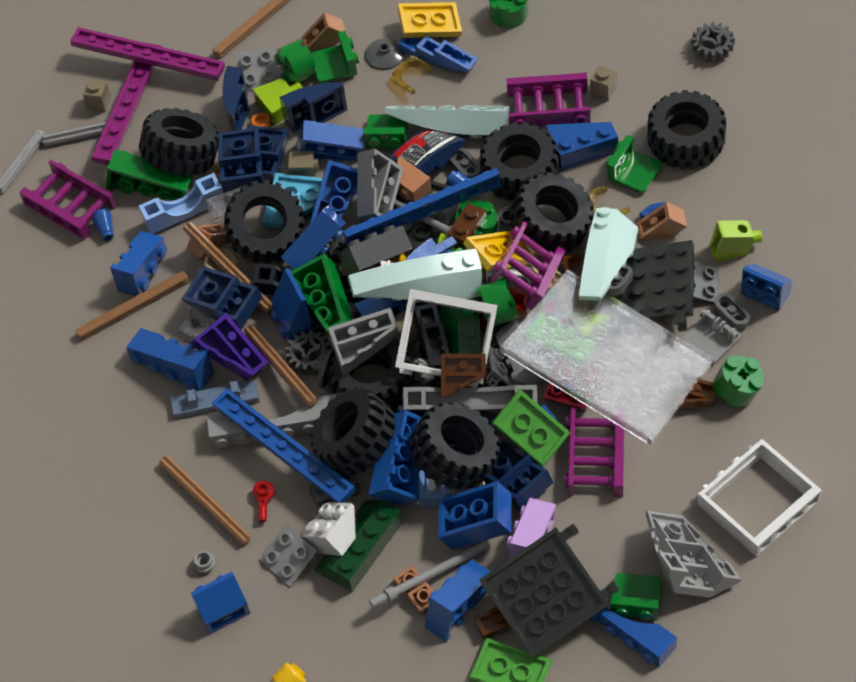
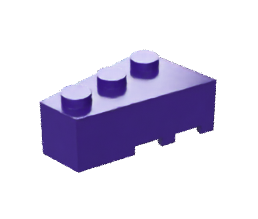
[190,313,268,381]

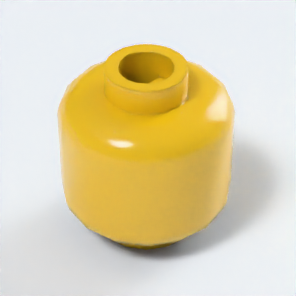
[272,662,306,682]

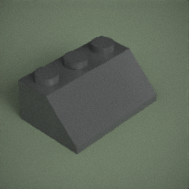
[341,225,413,276]

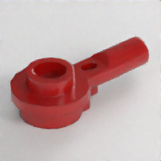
[252,480,275,523]

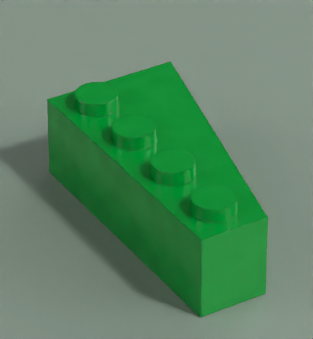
[106,149,193,201]
[291,254,353,332]

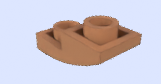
[393,565,433,613]

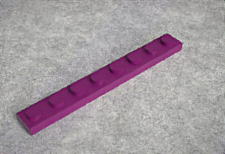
[70,27,225,81]
[92,42,161,165]

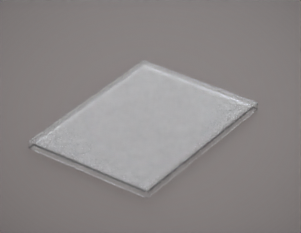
[500,270,714,445]

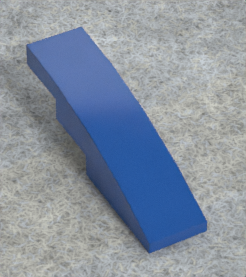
[397,36,478,73]

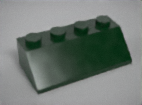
[437,299,483,388]
[314,500,403,592]

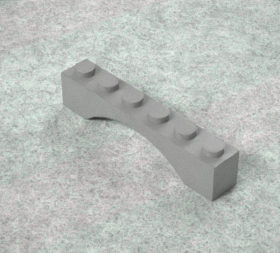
[402,385,537,412]
[207,393,337,448]

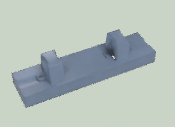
[171,379,260,419]

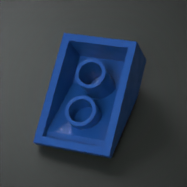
[270,268,312,341]

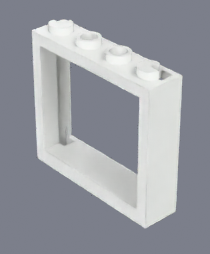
[395,289,497,388]
[697,439,822,557]

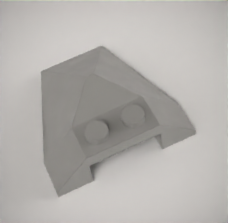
[645,510,741,598]

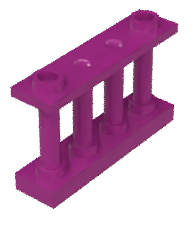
[506,72,591,127]
[19,160,116,240]
[490,221,565,311]
[564,407,625,497]

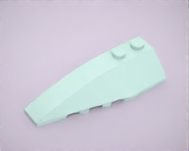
[384,105,510,138]
[579,207,638,301]
[348,249,482,303]

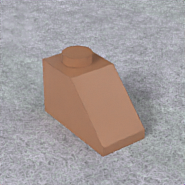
[301,13,345,52]
[397,156,432,202]
[637,202,687,241]
[187,223,228,259]

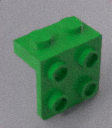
[311,30,359,83]
[363,114,408,149]
[605,135,662,193]
[611,573,661,621]

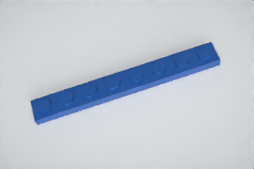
[343,168,501,248]
[212,388,355,503]

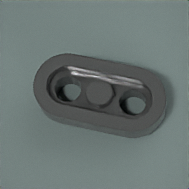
[449,147,481,178]
[606,265,633,297]
[713,293,750,330]

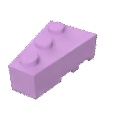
[506,498,556,559]

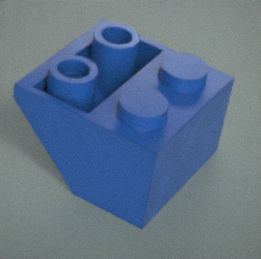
[741,263,792,311]
[190,572,251,634]

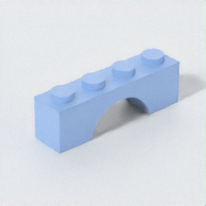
[139,173,226,234]

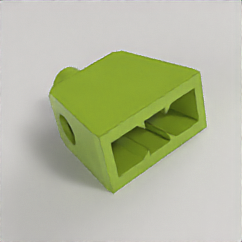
[253,78,303,126]
[709,220,762,262]

